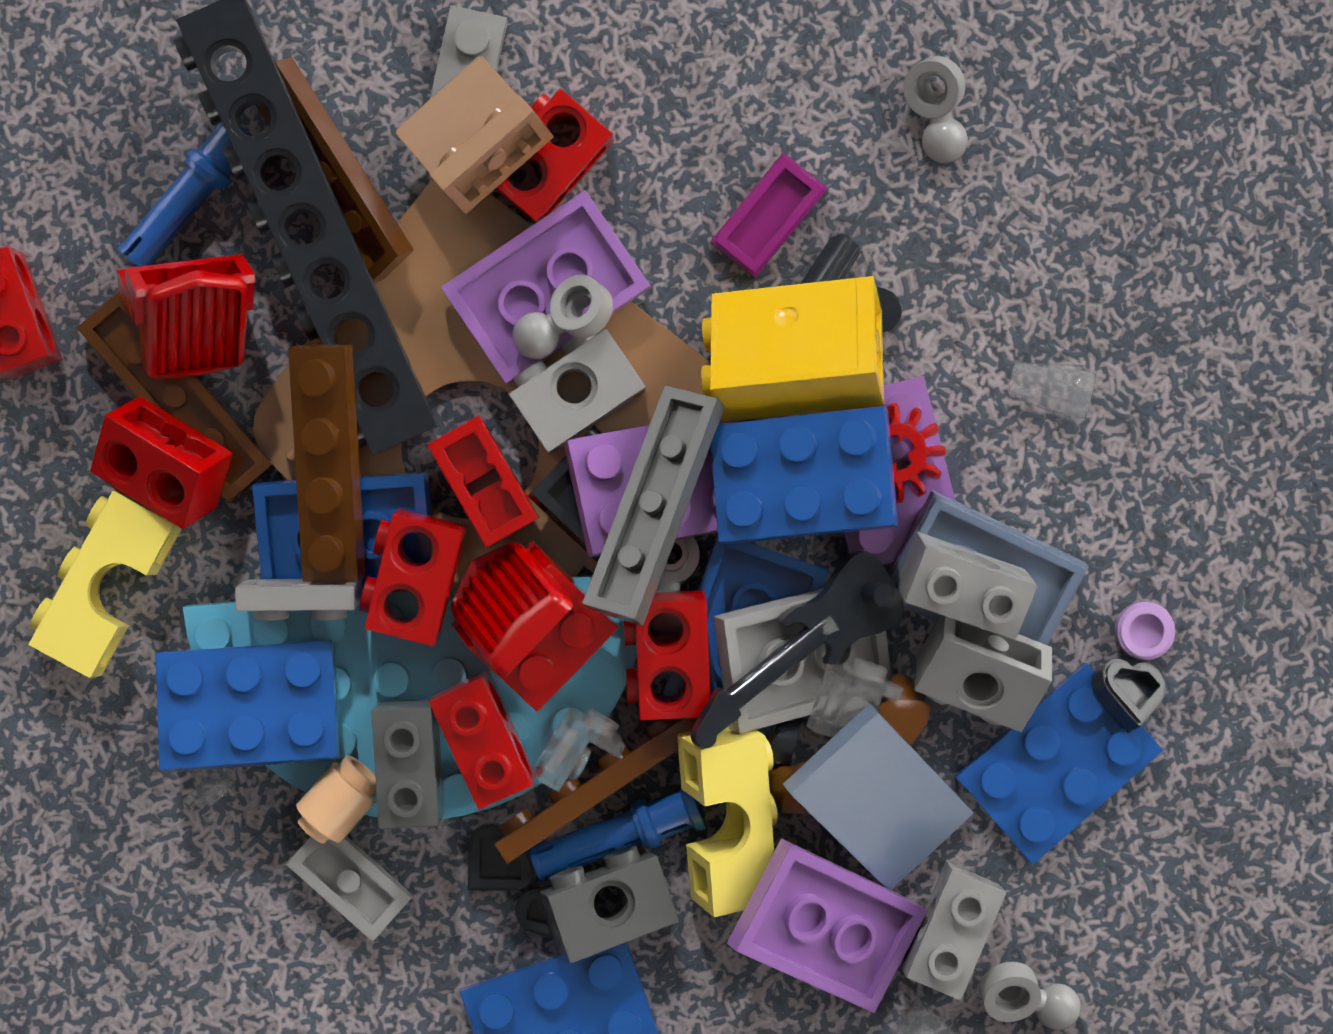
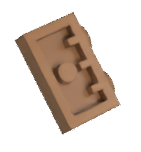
[396,56,554,215]

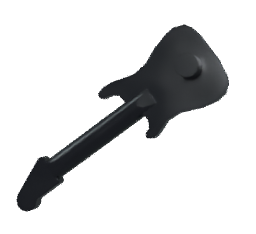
[690,550,904,748]

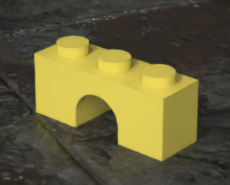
[28,491,182,678]
[677,726,778,917]

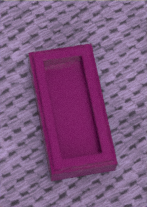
[710,152,828,279]

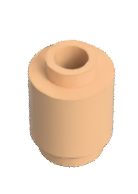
[296,755,377,844]

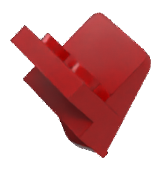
[117,254,256,379]
[451,541,619,712]

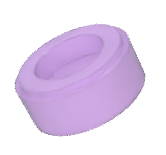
[1115,602,1175,660]

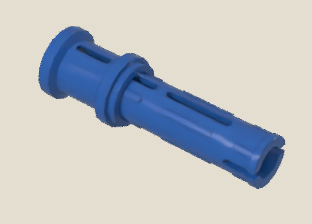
[117,122,253,267]
[529,783,707,882]

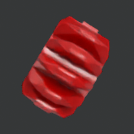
[887,403,946,504]

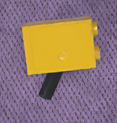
[701,233,884,422]

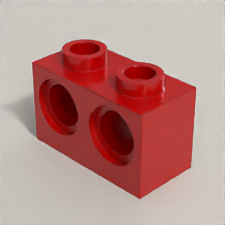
[494,88,614,224]
[0,246,63,380]
[90,396,233,530]
[428,415,540,548]
[359,509,468,646]
[624,590,710,720]
[429,669,536,810]

